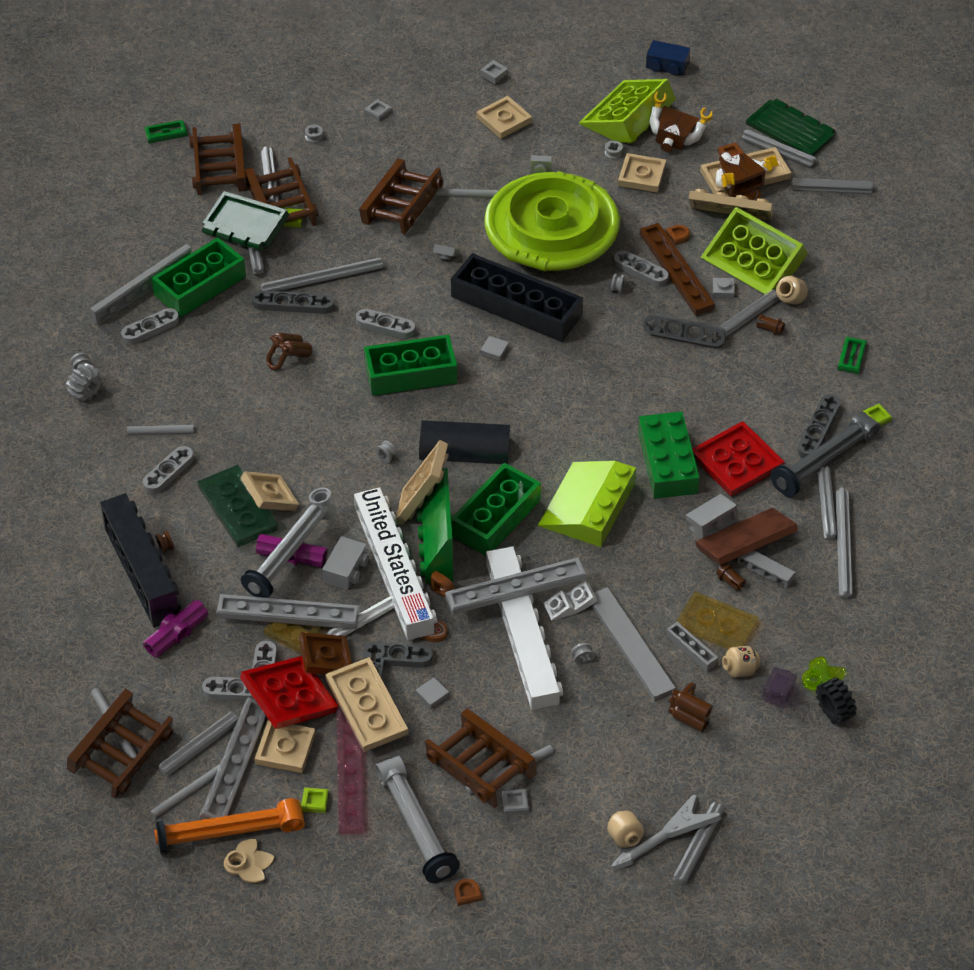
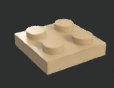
[476,96,532,139]
[618,153,666,193]
[241,471,299,511]
[255,720,316,773]

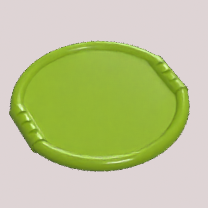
[484,171,620,272]

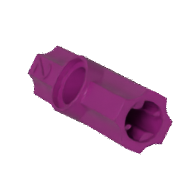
[256,534,328,567]
[143,600,208,658]

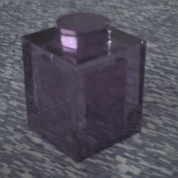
[762,666,797,708]

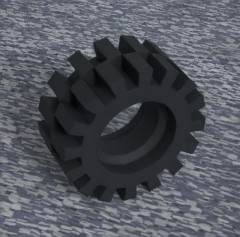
[816,677,857,725]

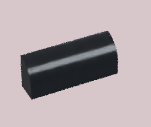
[419,420,510,464]

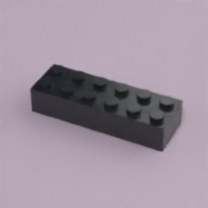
[451,253,583,342]
[100,493,181,628]

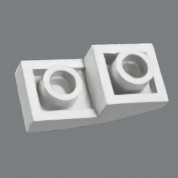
[543,580,598,621]

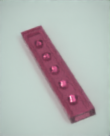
[337,709,364,834]

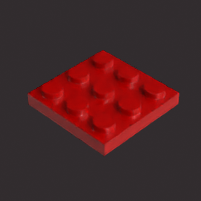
[692,421,785,497]
[240,656,338,729]

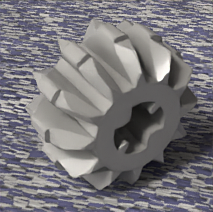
[66,363,104,401]

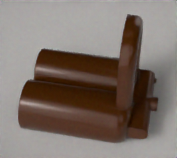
[266,333,313,370]
[668,682,713,732]

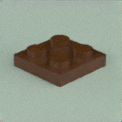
[298,632,352,675]

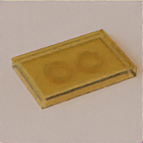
[675,591,759,649]

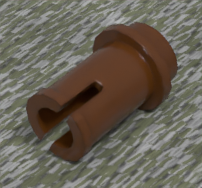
[756,314,785,335]
[716,564,746,591]

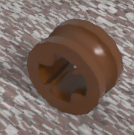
[155,531,174,554]

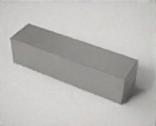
[737,551,795,588]
[666,622,718,672]

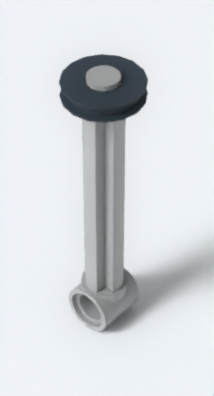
[241,488,337,598]
[375,756,460,883]

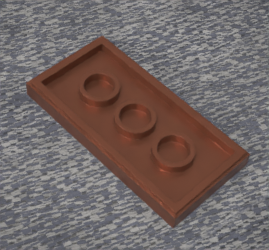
[695,508,798,565]

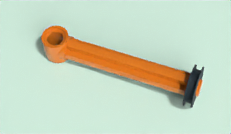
[154,798,305,855]

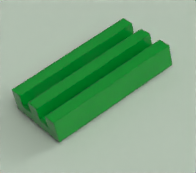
[144,120,188,144]
[837,337,867,375]

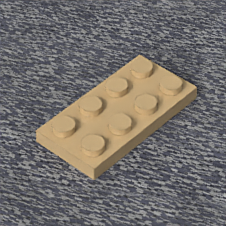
[700,147,791,194]
[689,189,773,221]
[395,440,448,525]
[325,657,409,752]

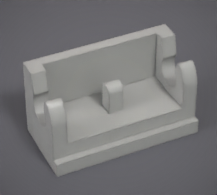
[686,494,738,539]

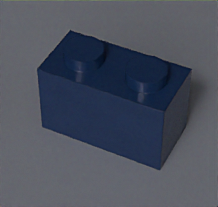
[646,40,690,76]

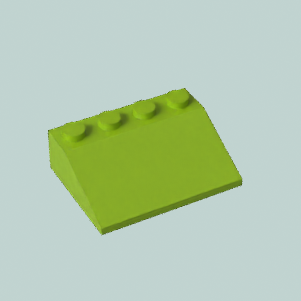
[579,79,676,144]
[701,207,808,294]
[538,461,636,547]

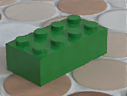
[152,237,246,318]
[364,334,458,396]
[638,411,699,499]
[451,463,541,556]

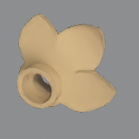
[224,839,274,883]

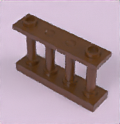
[189,123,247,195]
[245,157,318,226]
[359,159,444,235]
[67,688,174,798]
[425,708,537,808]

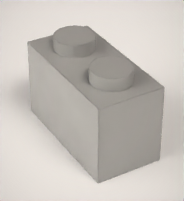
[322,536,369,590]

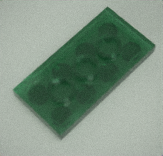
[197,465,279,547]

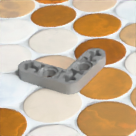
[202,641,277,701]

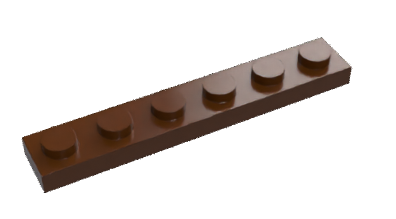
[640,223,715,316]

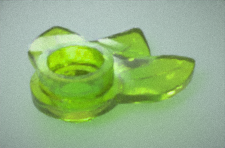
[802,656,846,691]

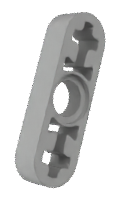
[614,251,668,287]
[121,308,179,345]
[356,309,415,339]
[143,446,194,494]

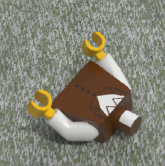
[649,91,713,152]
[716,152,779,197]

